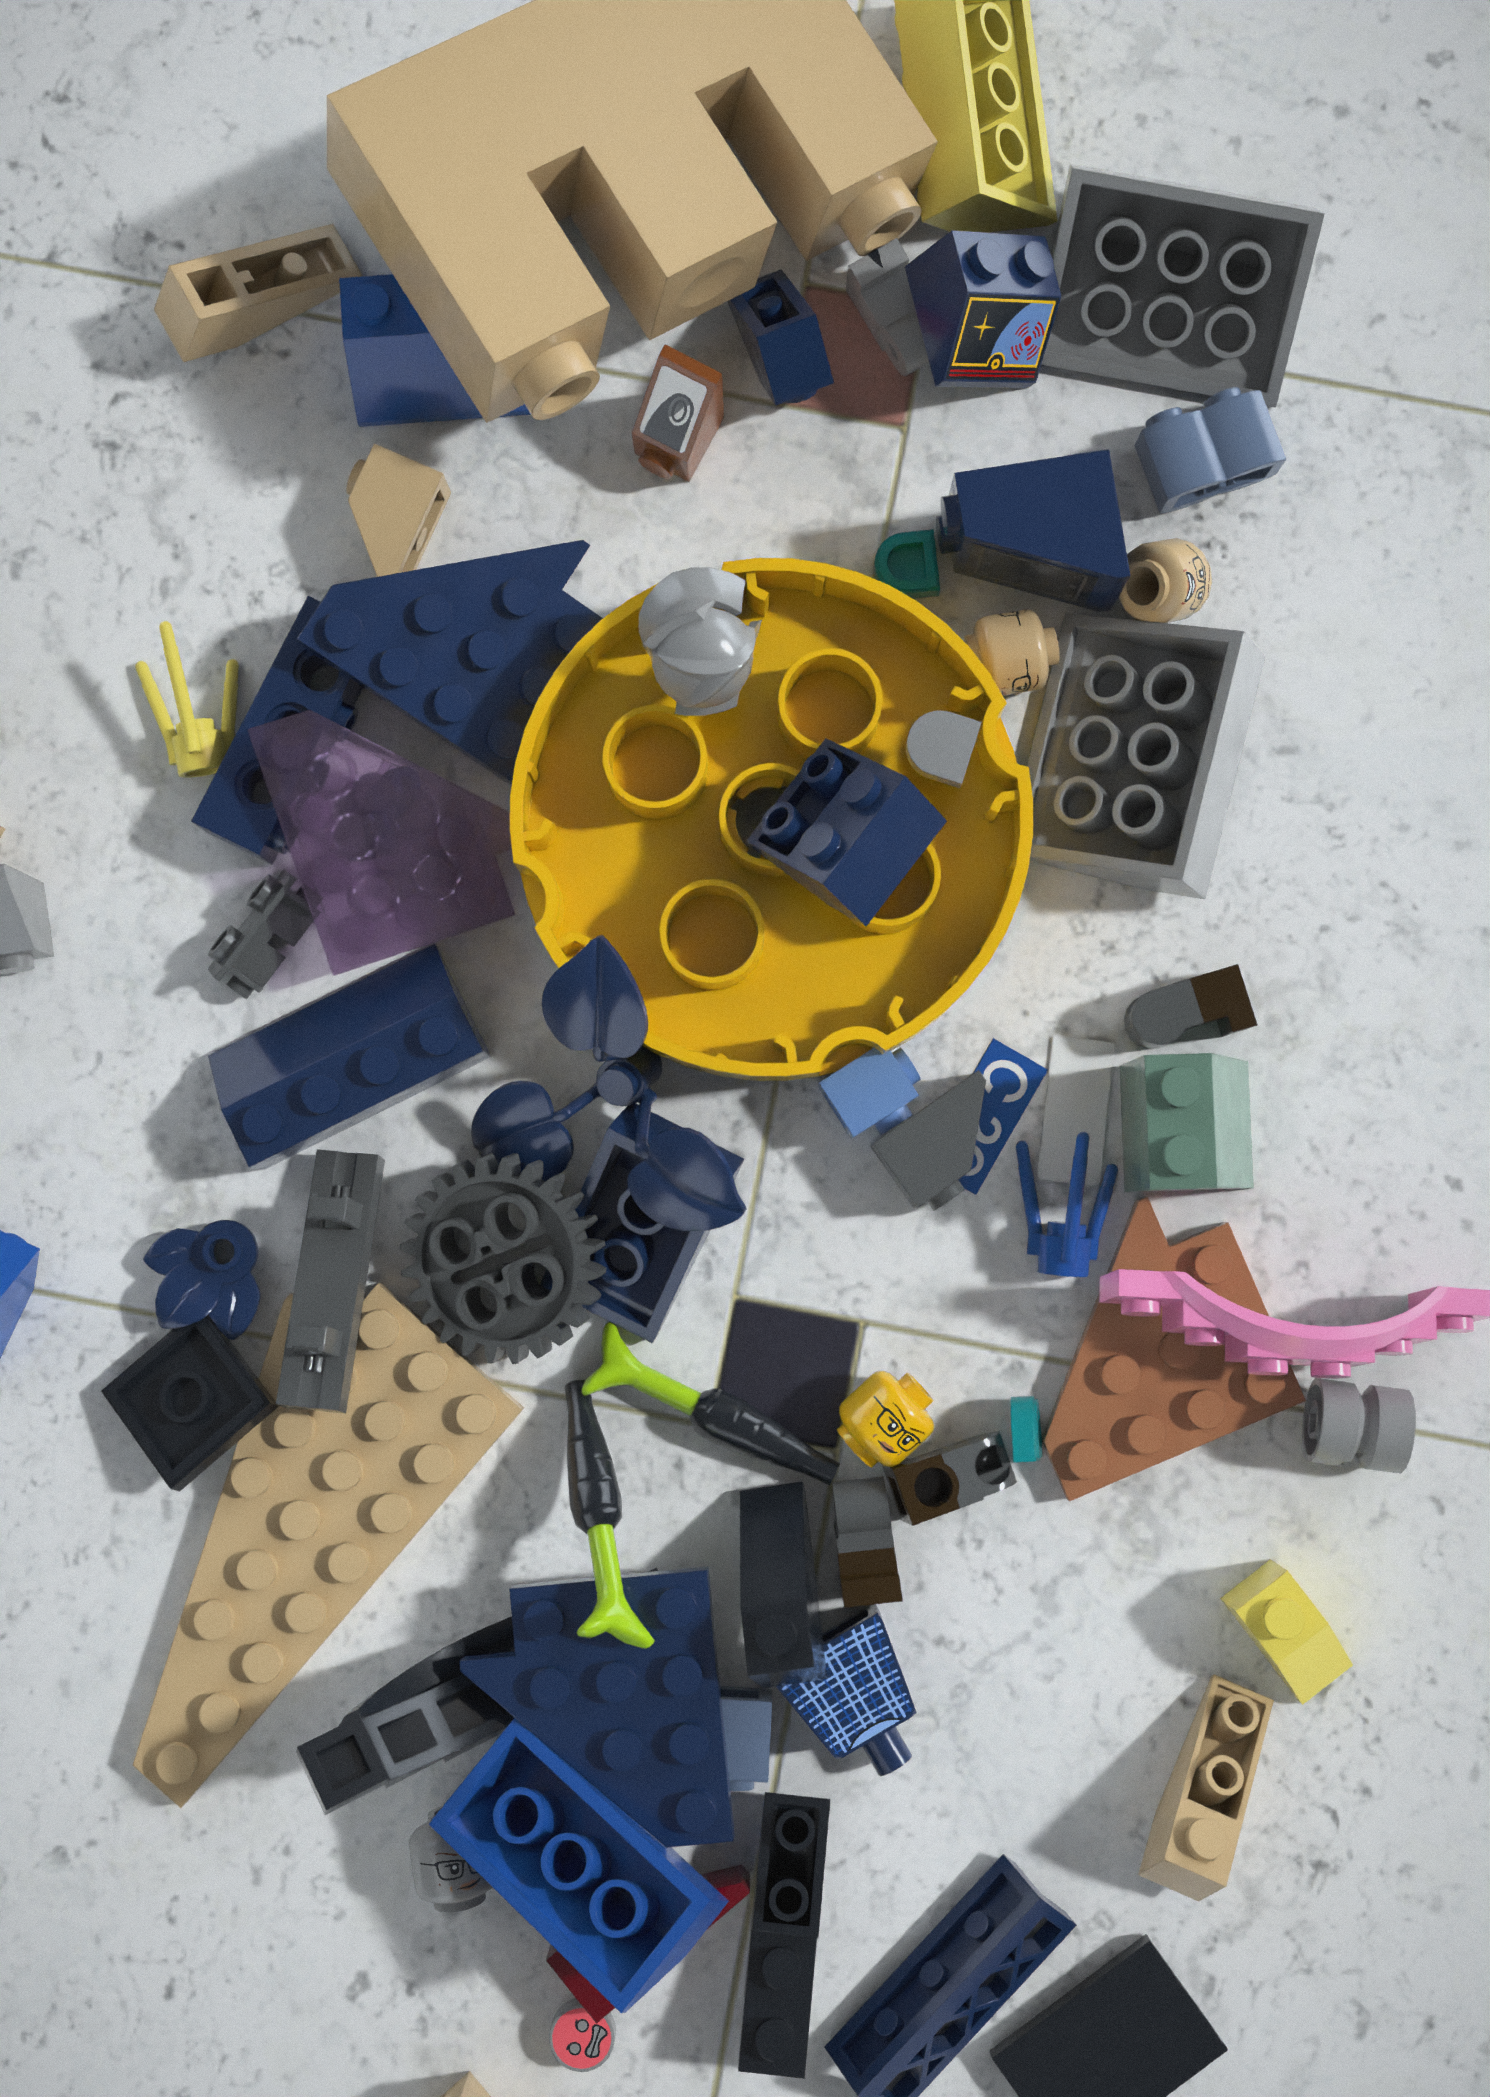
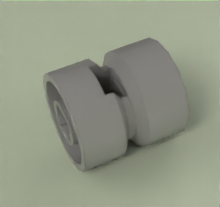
[1302,1378,1416,1474]

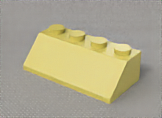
[894,0,1058,233]

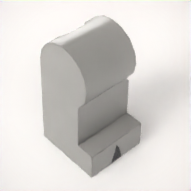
[846,238,929,377]

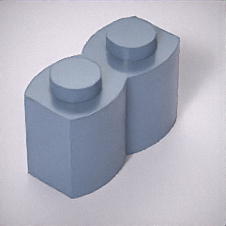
[1134,387,1287,514]

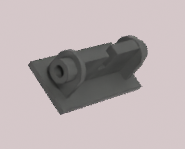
[208,869,323,999]

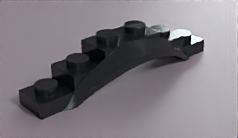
[296,1567,658,1815]

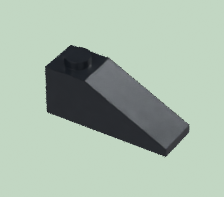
[740,1481,827,1688]

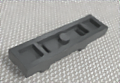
[276,1149,385,1414]

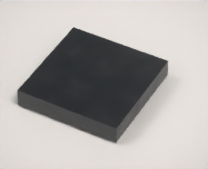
[101,1315,279,1492]

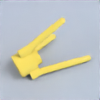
[135,621,239,778]

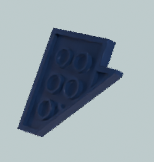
[295,540,603,784]
[460,1566,735,1848]

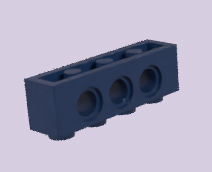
[191,596,364,865]

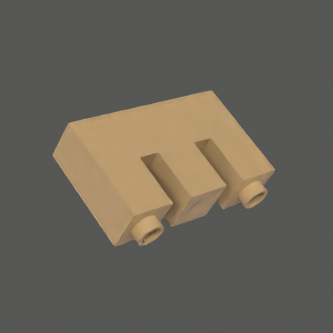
[327,0,938,423]

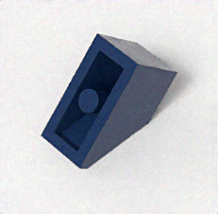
[727,269,834,405]

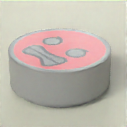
[549,1998,616,2072]

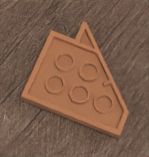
[1042,1197,1306,1502]

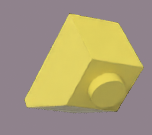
[1220,1559,1353,1705]

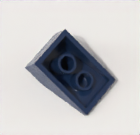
[540,1103,744,1343]

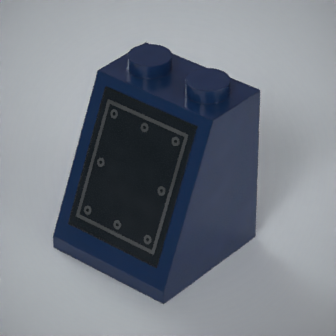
[936,449,1131,612]

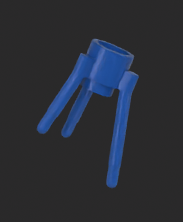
[1016,1132,1118,1277]

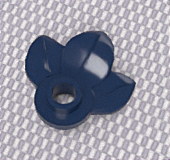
[143,1220,261,1340]

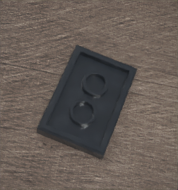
[990,1934,1228,2097]

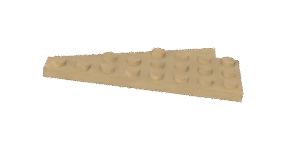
[133,1283,525,1808]

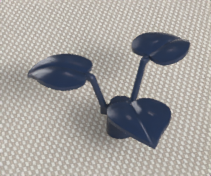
[471,935,747,1231]

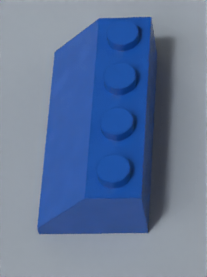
[429,1718,729,2014]

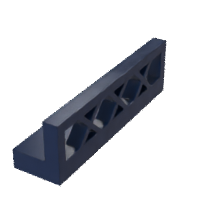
[824,1854,1077,2097]

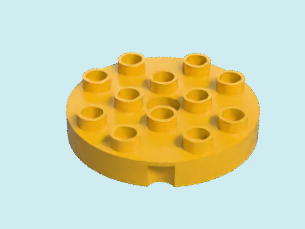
[510,558,1033,1081]

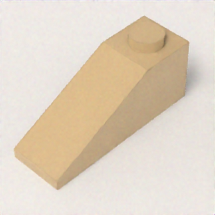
[154,224,363,362]

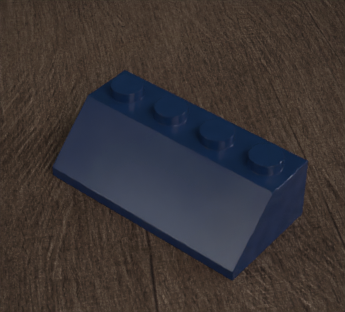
[208,944,492,1169]

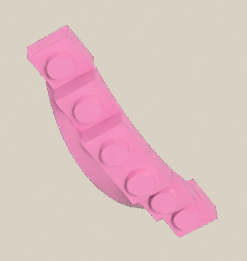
[1099,1269,1490,1379]

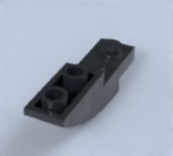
[738,1792,830,2079]

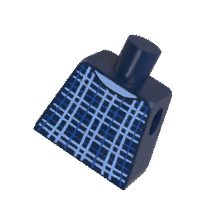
[776,1604,917,1776]

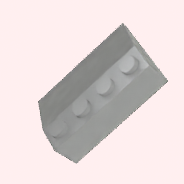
[1041,164,1325,408]
[1026,613,1265,899]

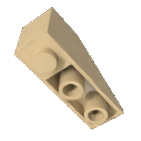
[1138,1674,1274,1902]

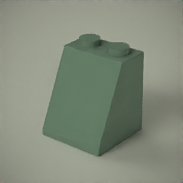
[1119,1053,1254,1192]

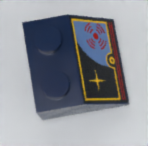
[904,230,1061,388]

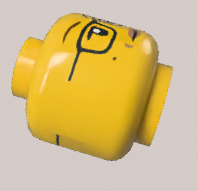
[837,1371,934,1468]

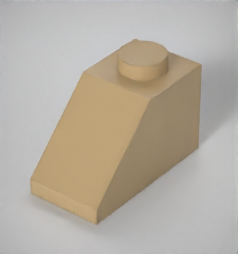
[346,443,451,577]

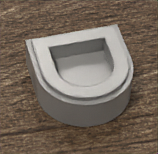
[906,710,982,788]

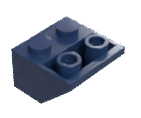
[746,738,947,926]

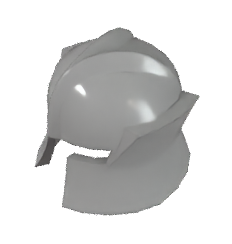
[639,567,762,716]

